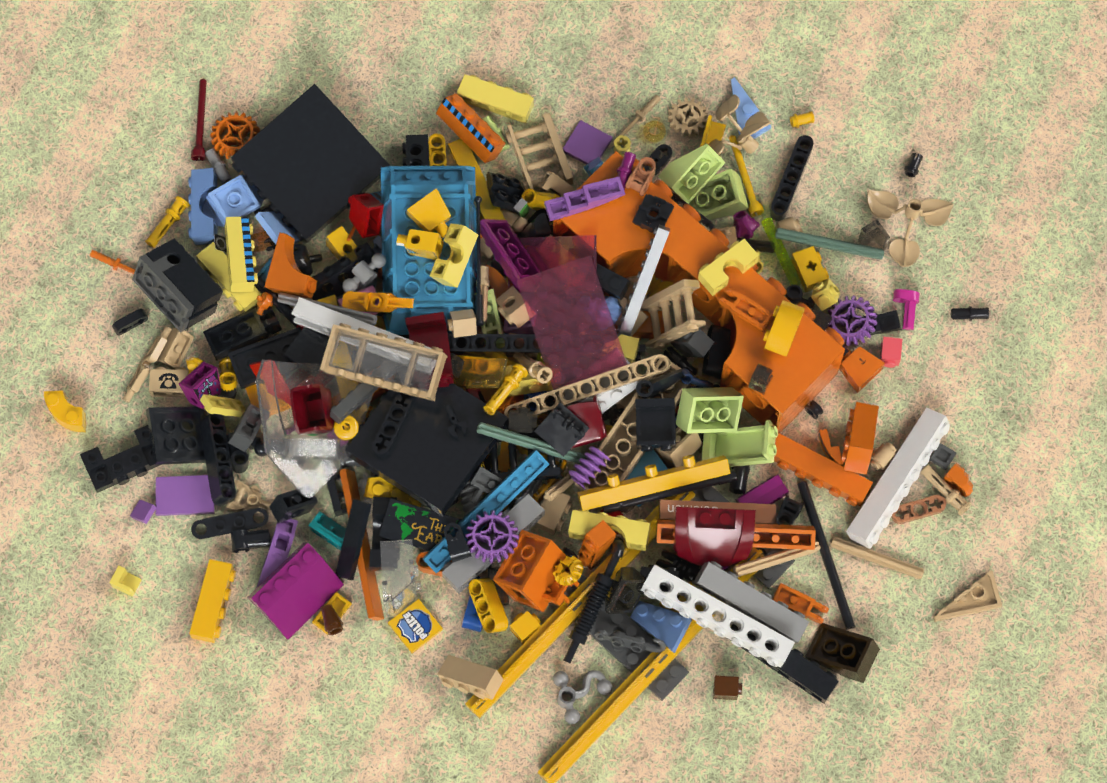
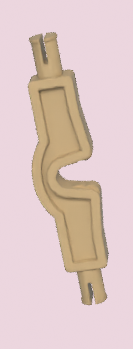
[122,326,172,403]

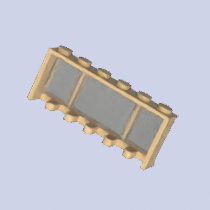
[320,323,448,402]

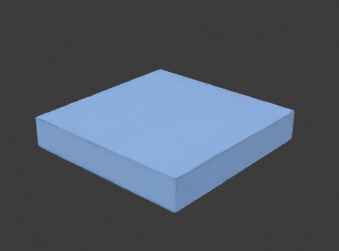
[255,211,300,244]

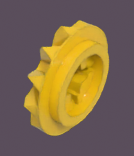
[553,556,583,586]

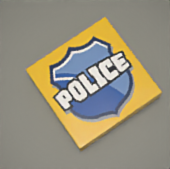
[388,599,443,654]

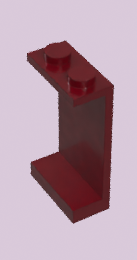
[405,312,454,390]

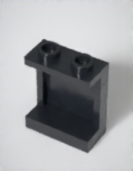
[635,398,676,452]

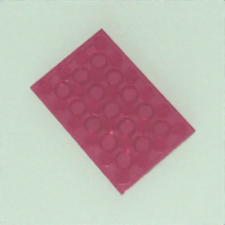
[517,255,627,390]

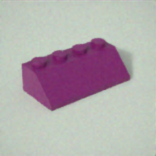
[480,219,544,293]

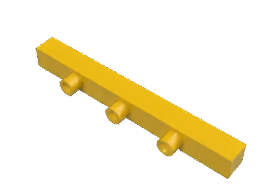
[577,455,730,511]

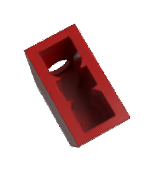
[348,193,384,238]

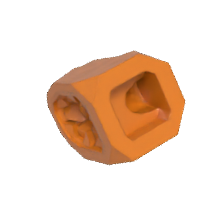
[943,463,973,497]

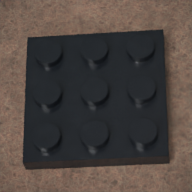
[146,406,206,465]

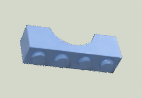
[188,168,218,245]

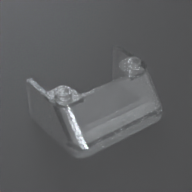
[380,540,421,617]

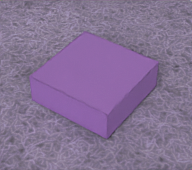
[130,500,157,524]

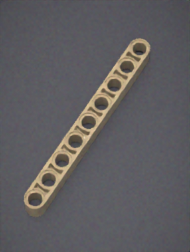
[504,354,671,423]

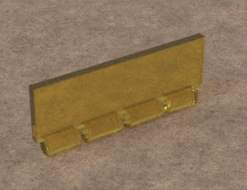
[451,358,508,389]

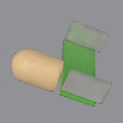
[512,198,529,233]

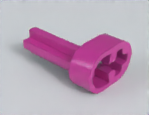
[893,289,920,330]

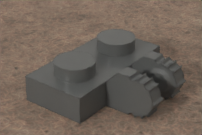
[469,466,503,504]

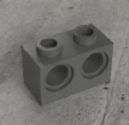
[228,404,267,452]

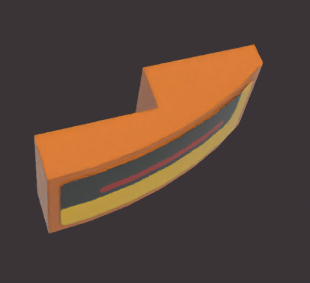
[818,429,843,466]

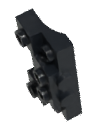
[80,425,162,493]

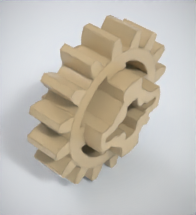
[668,97,708,137]

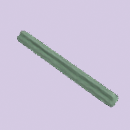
[775,228,884,260]
[477,422,586,464]

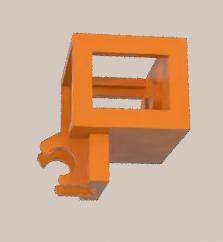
[493,530,580,612]

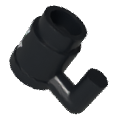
[785,285,815,308]

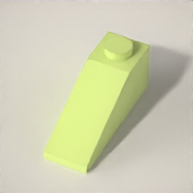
[475,289,505,349]

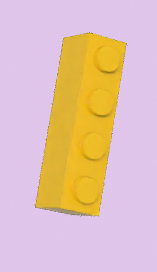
[189,559,236,643]

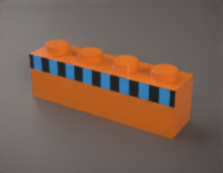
[436,93,506,163]

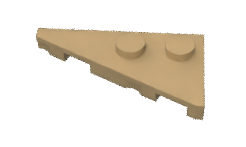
[933,570,1002,622]

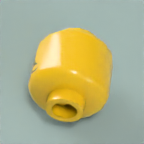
[333,415,359,441]

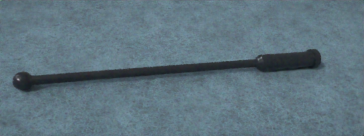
[474,196,484,326]

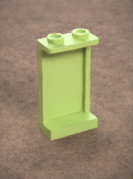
[702,420,778,467]

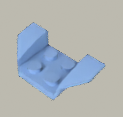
[203,175,264,227]

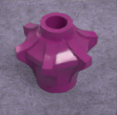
[733,210,760,239]

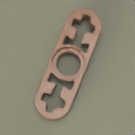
[891,495,946,524]

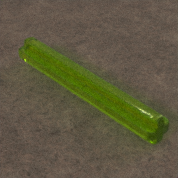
[761,217,801,285]

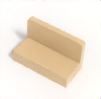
[156,327,194,370]

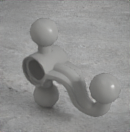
[342,253,386,292]
[553,670,612,724]

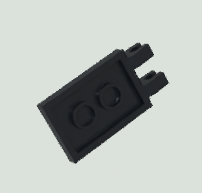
[203,306,282,361]

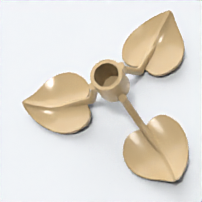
[708,95,771,155]
[867,190,954,267]

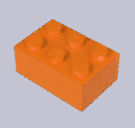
[841,402,879,475]

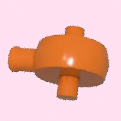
[256,292,273,316]

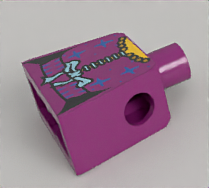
[179,362,221,411]

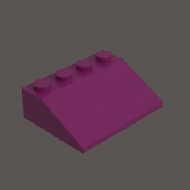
[247,542,344,640]

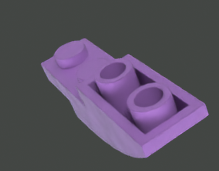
[256,519,298,588]

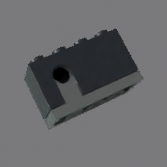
[132,238,223,333]

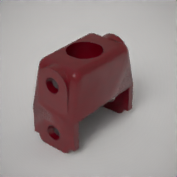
[290,384,335,435]
[552,395,608,449]

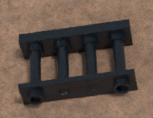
[489,431,564,481]

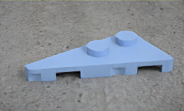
[731,77,771,139]

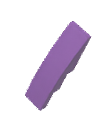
[544,177,625,221]

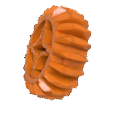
[210,111,260,160]

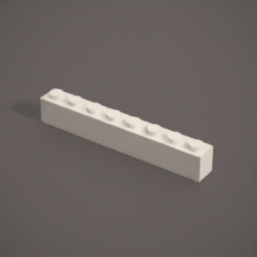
[846,407,950,549]

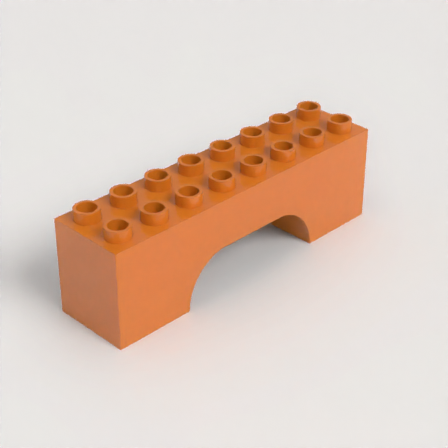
[553,151,845,433]

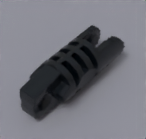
[656,549,700,581]

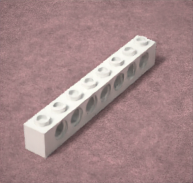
[641,565,795,668]

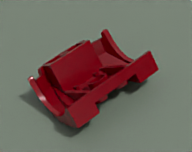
[673,506,756,566]

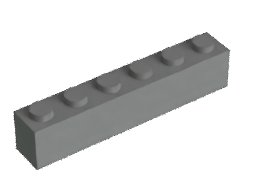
[442,494,545,594]
[693,561,809,643]

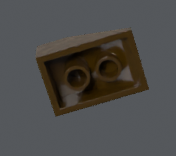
[805,623,880,683]

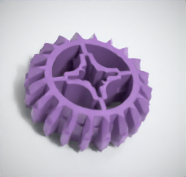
[825,295,877,346]
[465,510,519,564]

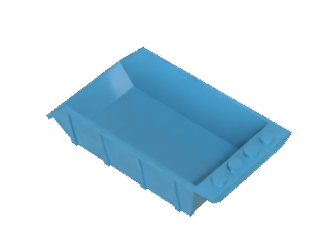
[381,166,477,335]

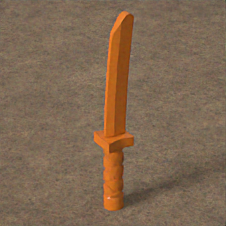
[90,250,135,274]

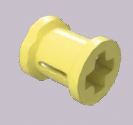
[614,135,631,157]

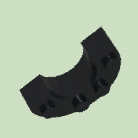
[369,497,401,572]

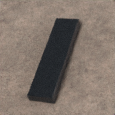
[336,499,372,580]

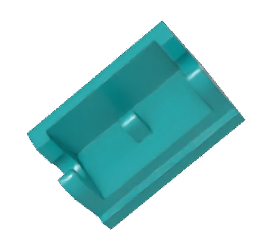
[308,512,346,551]

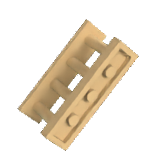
[505,113,573,190]
[640,279,706,349]

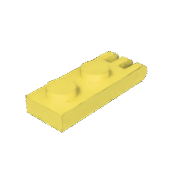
[200,394,246,417]

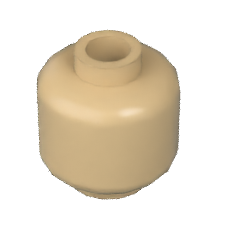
[774,217,803,244]

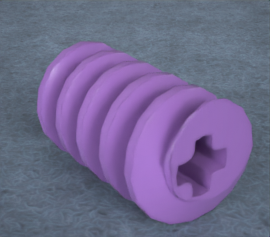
[569,446,611,490]

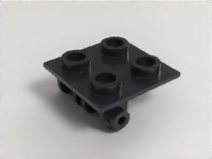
[534,402,589,457]

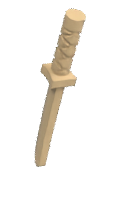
[608,95,661,149]

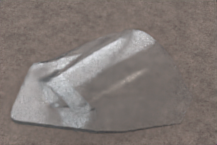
[255,360,373,498]

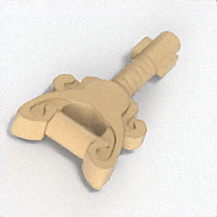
[226,480,271,511]

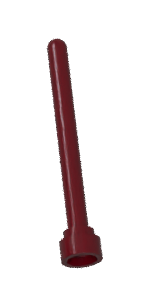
[191,79,207,161]

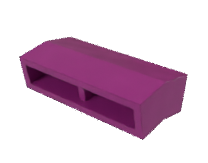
[735,474,789,504]

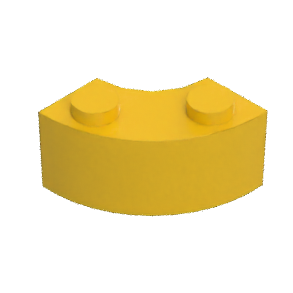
[763,300,805,356]
[44,390,86,432]

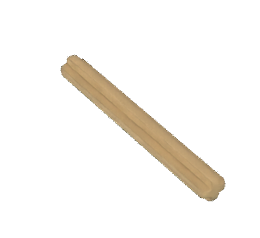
[830,537,924,579]
[733,540,821,577]

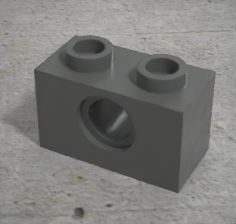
[670,328,714,357]

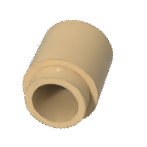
[870,442,898,471]

